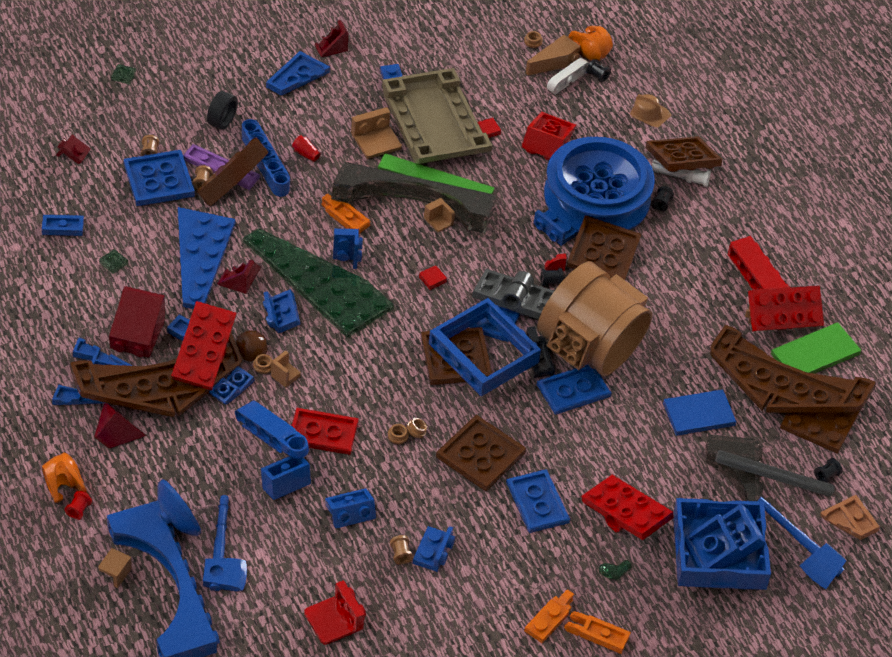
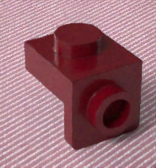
[56,135,91,164]

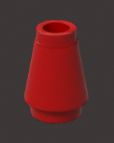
[292,135,321,162]

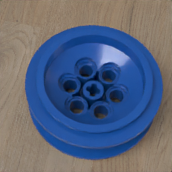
[544,137,655,232]

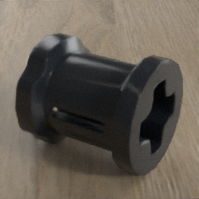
[586,59,611,82]
[651,186,674,212]
[540,268,563,286]
[814,458,843,483]

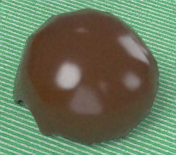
[235,330,268,362]

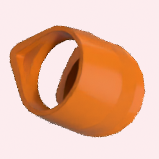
[568,26,613,61]
[42,452,88,503]

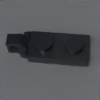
[527,326,555,378]

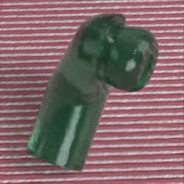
[599,560,632,580]

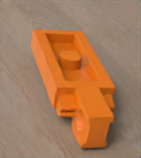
[321,193,371,234]
[524,589,574,643]

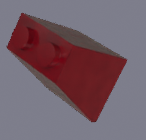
[109,286,165,358]

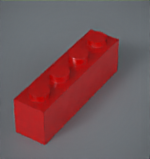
[727,236,790,290]

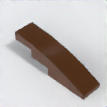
[197,138,269,206]

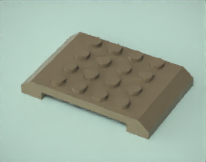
[382,68,492,164]

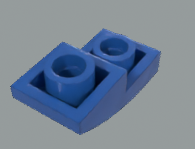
[209,366,255,405]

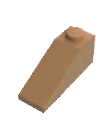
[525,35,581,75]

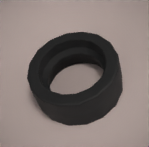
[207,91,238,130]

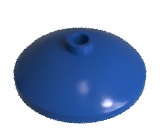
[157,479,201,536]

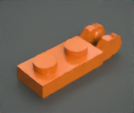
[564,611,631,654]

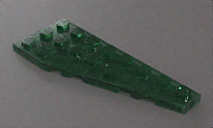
[243,228,394,338]

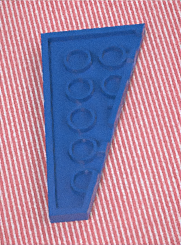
[178,207,236,309]

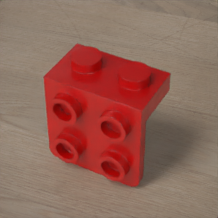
[304,580,366,645]

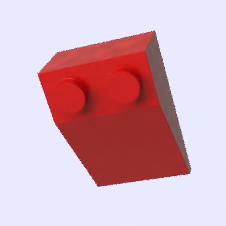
[521,111,577,160]

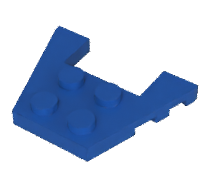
[52,338,132,405]

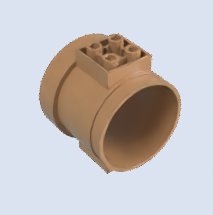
[537,261,653,376]

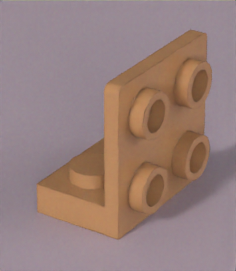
[351,107,402,159]

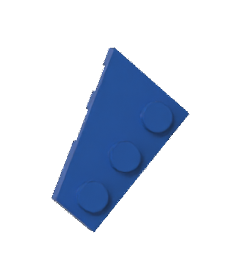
[266,51,330,96]

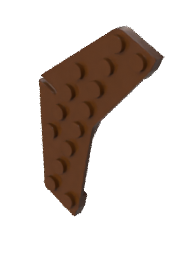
[710,325,876,413]
[70,333,242,417]

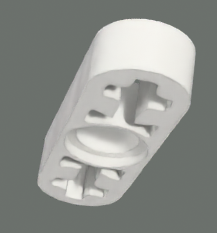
[547,58,589,95]

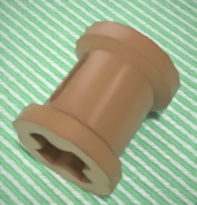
[140,135,159,156]
[192,165,213,190]
[390,535,413,564]

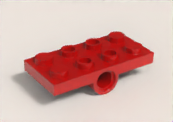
[748,286,824,332]
[171,301,237,390]
[581,474,674,540]

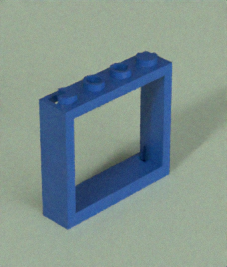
[429,298,541,397]

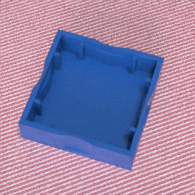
[673,498,771,590]

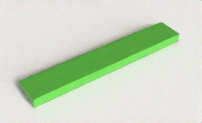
[378,154,494,205]

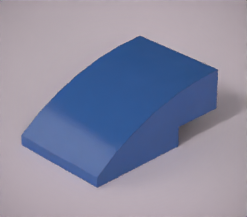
[685,504,767,569]

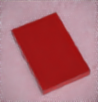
[291,407,359,455]

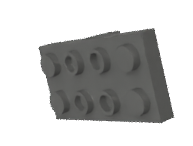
[472,269,554,320]

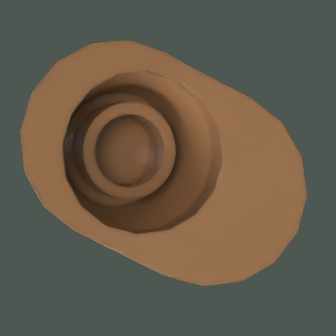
[630,94,672,127]

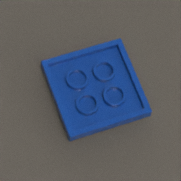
[123,150,195,206]

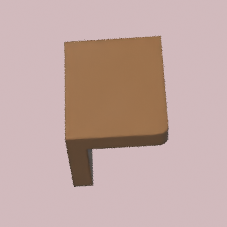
[424,198,455,232]
[271,351,301,388]
[98,548,132,588]

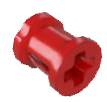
[64,491,92,520]

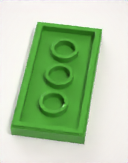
[771,322,861,374]

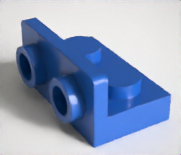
[534,210,578,246]
[333,229,363,269]
[325,488,376,528]
[412,526,455,572]

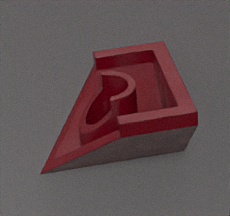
[314,19,349,57]
[217,259,261,294]
[94,403,147,448]

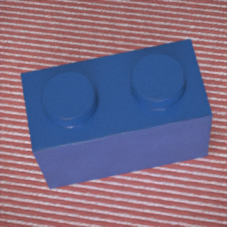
[261,456,311,500]

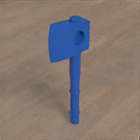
[203,495,247,591]
[758,497,847,589]

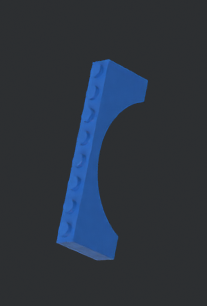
[107,500,220,657]

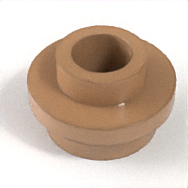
[524,31,543,48]
[253,354,273,374]
[406,418,427,438]
[388,424,409,444]

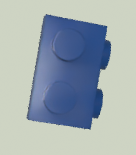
[263,289,300,333]

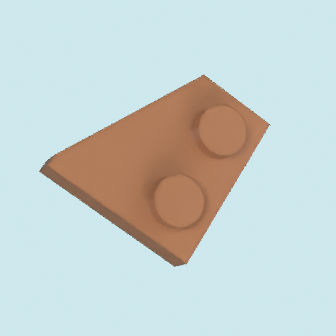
[820,495,880,540]

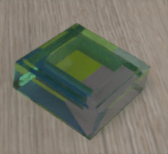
[111,64,136,84]
[99,249,128,274]

